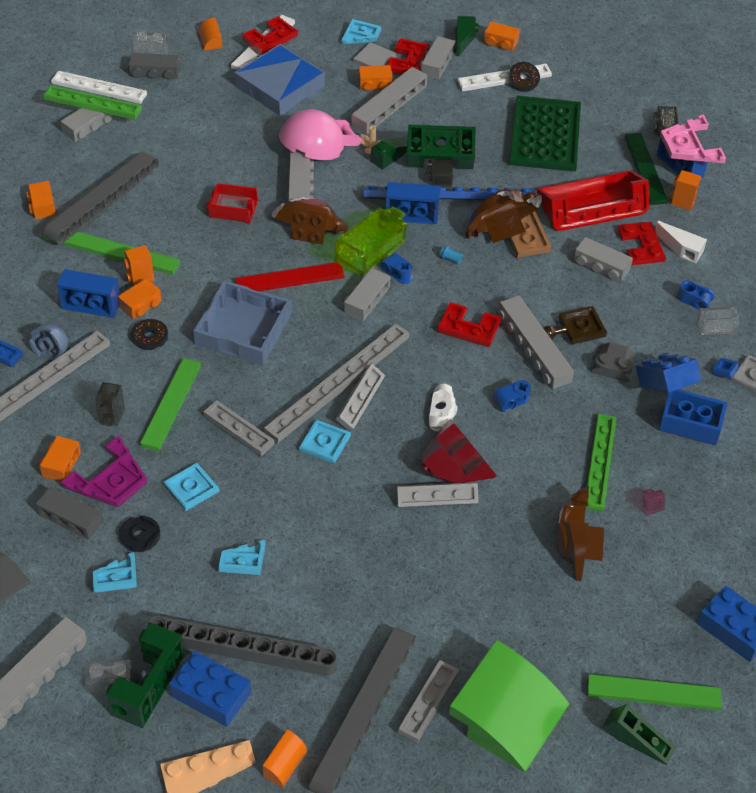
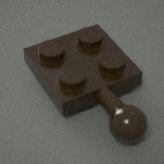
[543,306,607,345]

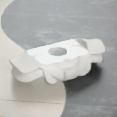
[429,384,457,431]

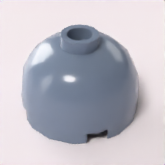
[29,324,68,362]

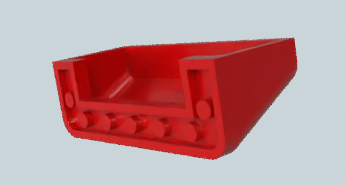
[537,170,649,231]

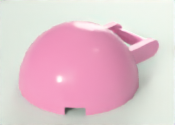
[279,109,362,160]

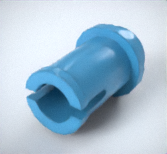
[440,246,463,265]

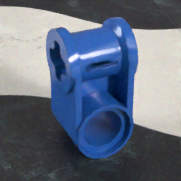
[380,253,412,284]
[677,280,714,311]
[493,380,531,412]

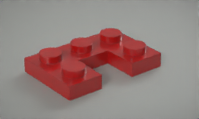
[242,16,298,55]
[387,38,430,75]
[617,222,666,266]
[438,302,502,347]

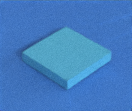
[299,420,351,464]
[163,463,219,511]

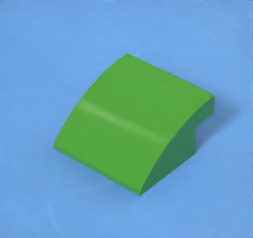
[449,640,569,772]

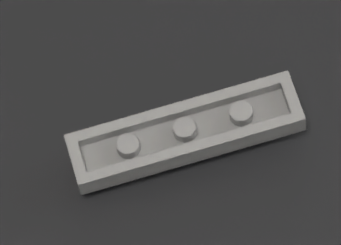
[336,363,385,431]
[203,400,274,456]
[397,482,478,507]
[398,660,459,743]

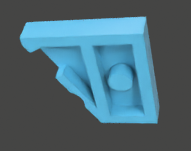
[342,19,381,44]
[219,540,266,575]
[93,552,137,593]

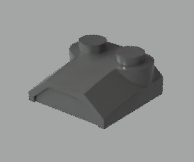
[592,343,636,382]

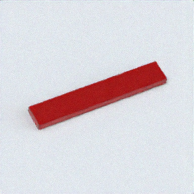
[235,262,344,292]

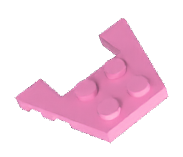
[660,115,726,163]

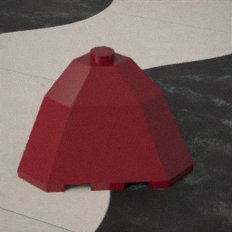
[420,419,497,483]

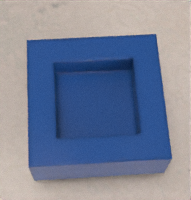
[713,358,739,379]

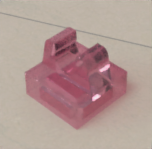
[643,489,665,516]

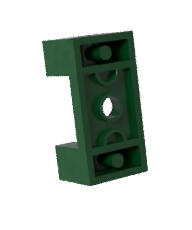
[407,125,476,169]
[106,622,185,728]

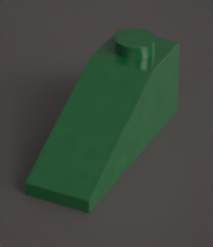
[456,16,479,56]
[370,137,407,170]
[603,704,676,765]

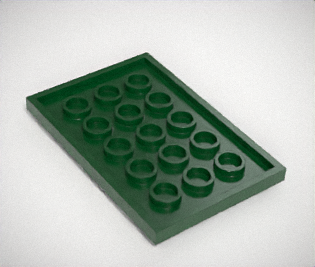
[509,95,581,171]

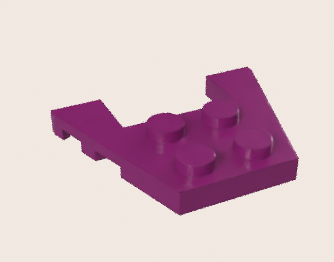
[61,436,147,507]

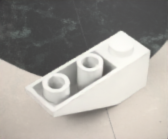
[655,221,707,263]

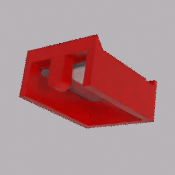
[206,183,259,224]

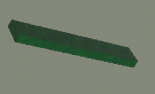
[625,133,667,205]

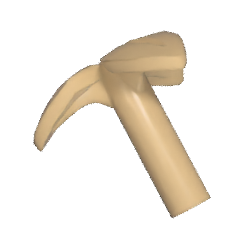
[360,126,386,154]

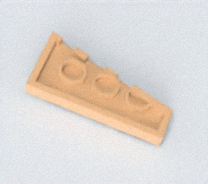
[160,740,255,793]

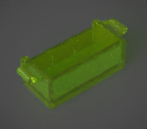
[334,206,407,277]

